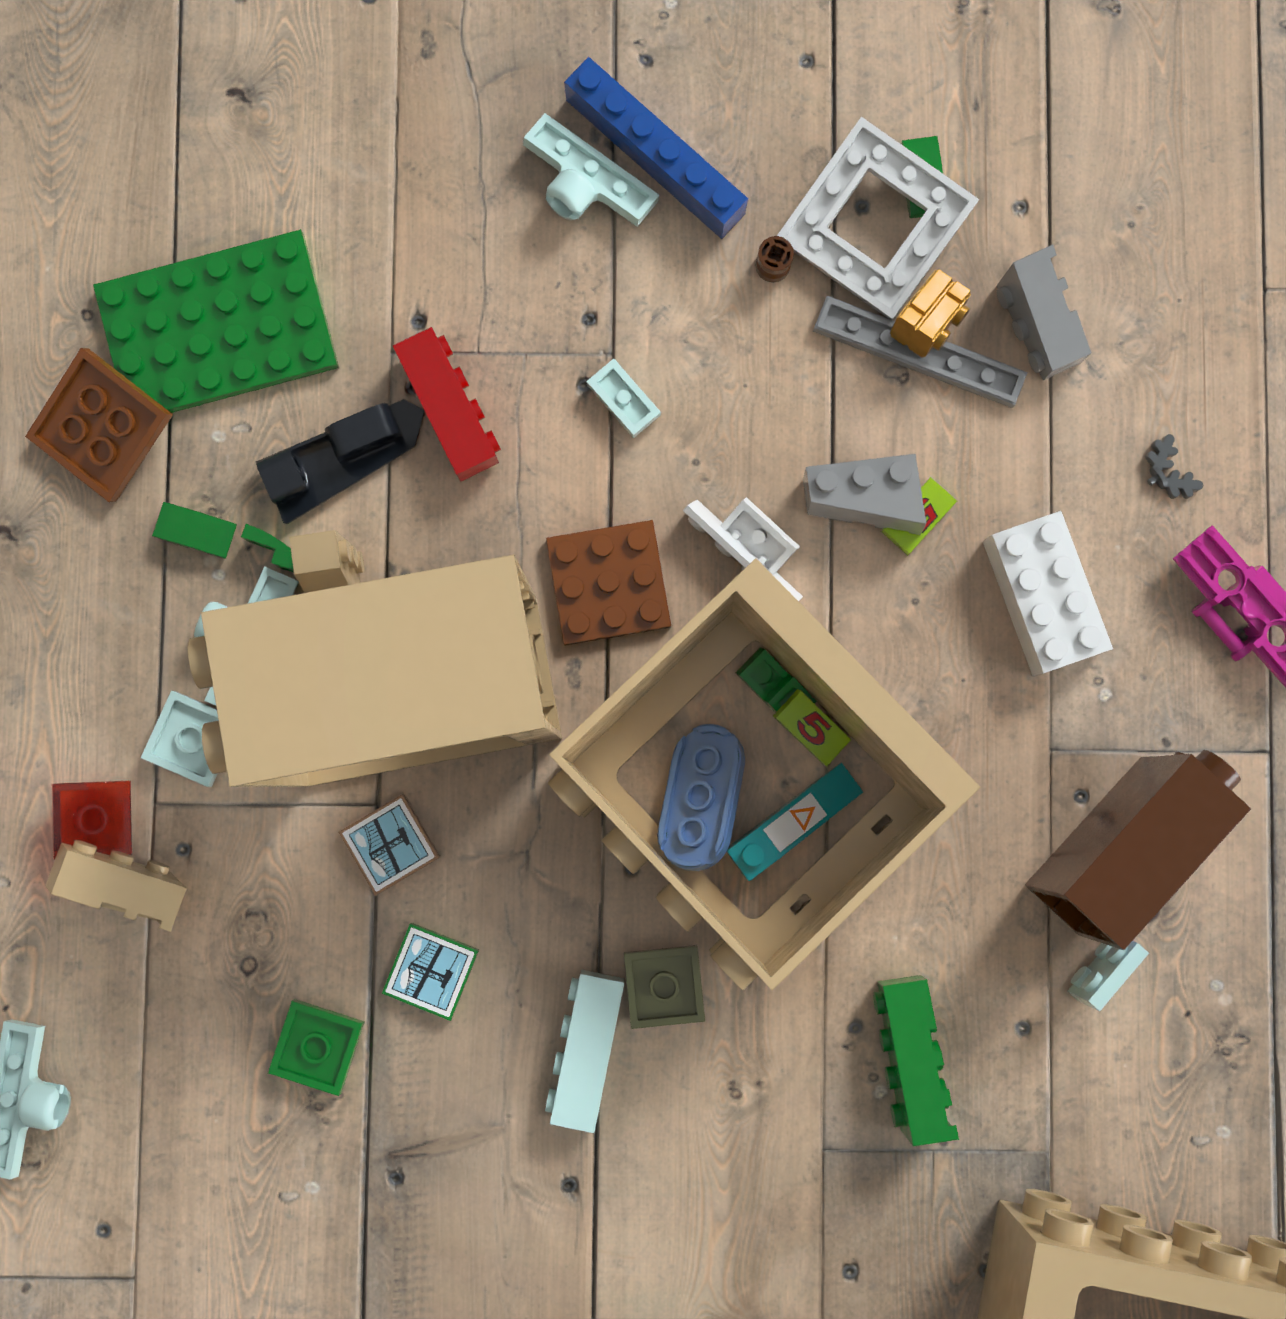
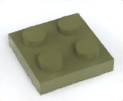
[624,945,705,1029]

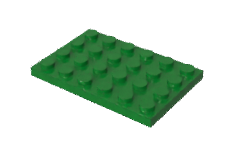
[93,229,339,413]

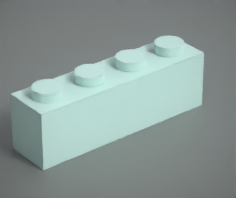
[545,970,625,1133]

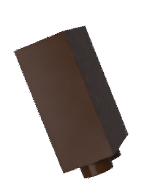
[1025,750,1251,950]

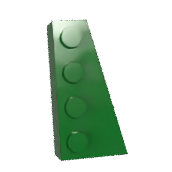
[873,975,959,1146]

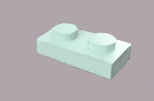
[587,359,661,438]

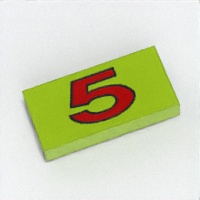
[881,477,957,556]
[773,689,851,766]

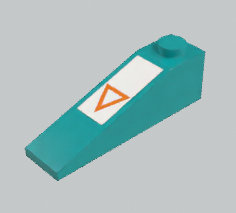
[727,763,863,881]

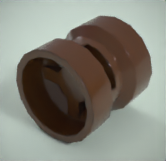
[755,236,794,283]

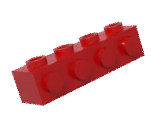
[393,327,501,482]

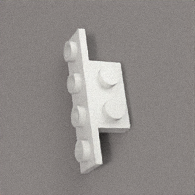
[683,497,803,601]

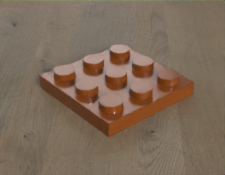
[25,348,173,503]
[546,520,671,646]

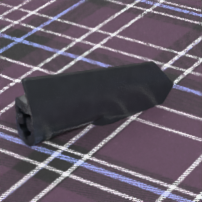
[256,399,425,524]

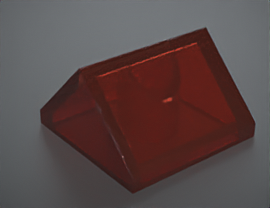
[51,781,132,859]

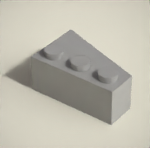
[997,244,1091,380]
[803,454,926,535]

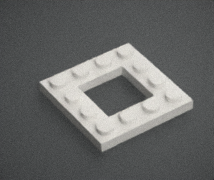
[777,117,979,321]

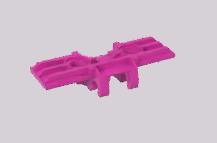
[1172,525,1286,688]

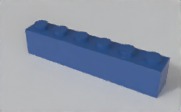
[564,56,748,239]

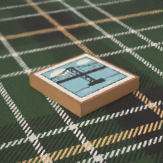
[339,794,440,896]

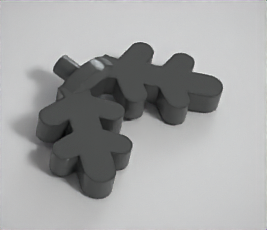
[1145,434,1203,499]

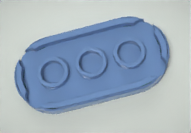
[657,724,745,871]

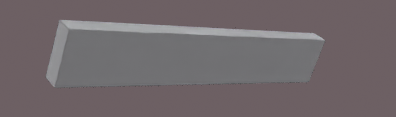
[813,296,1028,408]

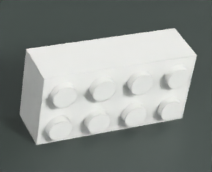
[983,511,1113,676]

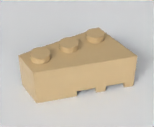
[289,530,365,593]
[45,840,187,932]

